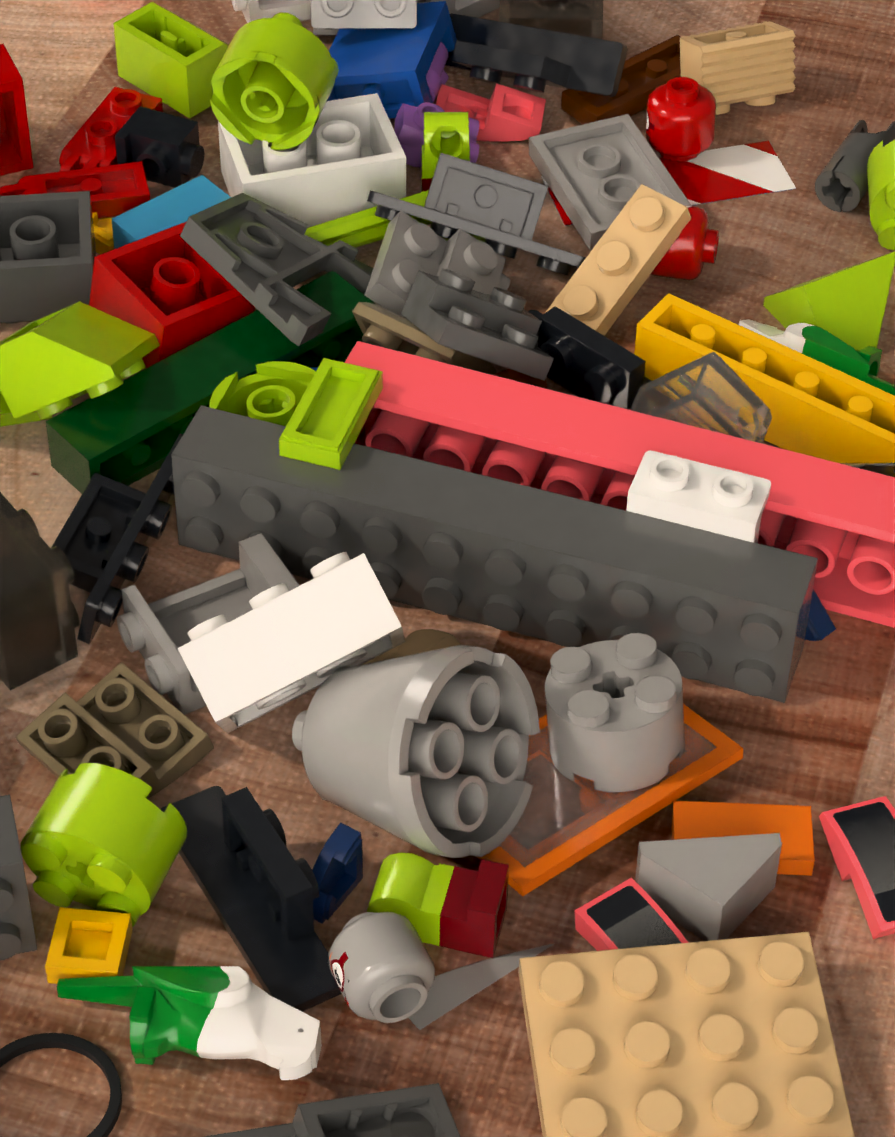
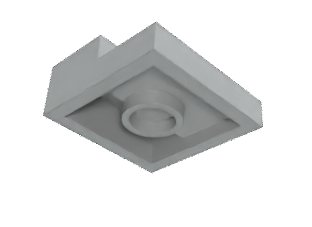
[364,210,510,317]

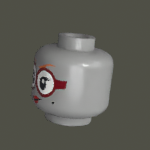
[328,912,435,1023]

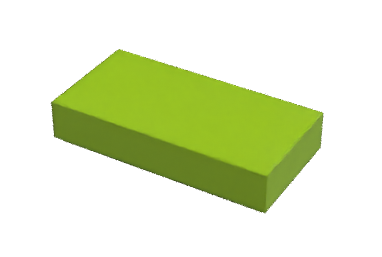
[279,358,383,470]

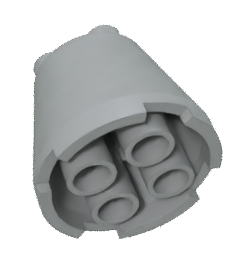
[292,645,540,858]

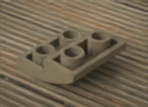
[352,302,497,375]
[15,662,214,799]

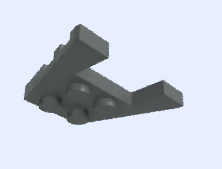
[180,193,374,346]

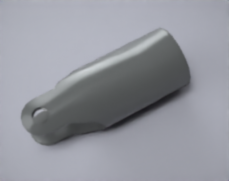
[815,120,895,212]

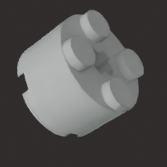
[544,633,685,792]

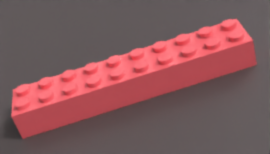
[344,341,895,628]

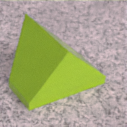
[763,251,895,350]

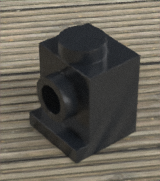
[115,106,205,188]

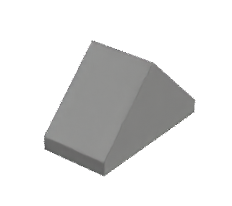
[635,833,782,941]

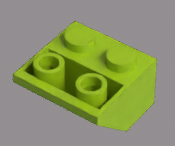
[113,2,229,119]
[0,301,160,419]

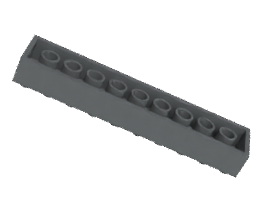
[171,405,818,703]

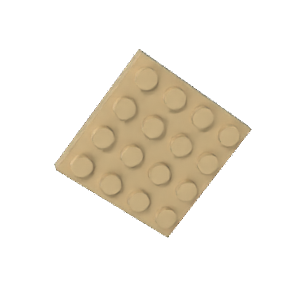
[518,932,855,1137]

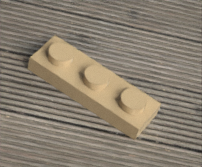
[545,184,691,336]

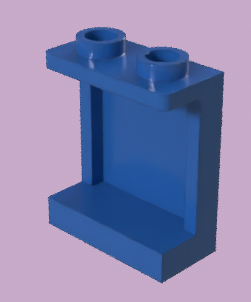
[327,1,457,119]

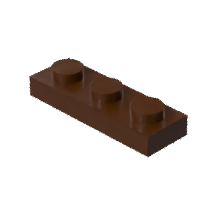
[561,35,681,124]

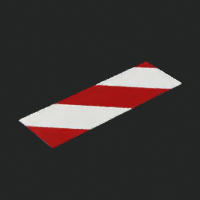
[541,141,796,226]

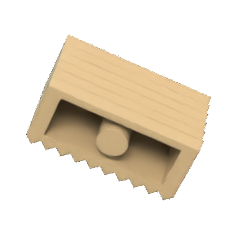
[680,21,796,115]

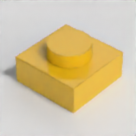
[45,907,133,984]

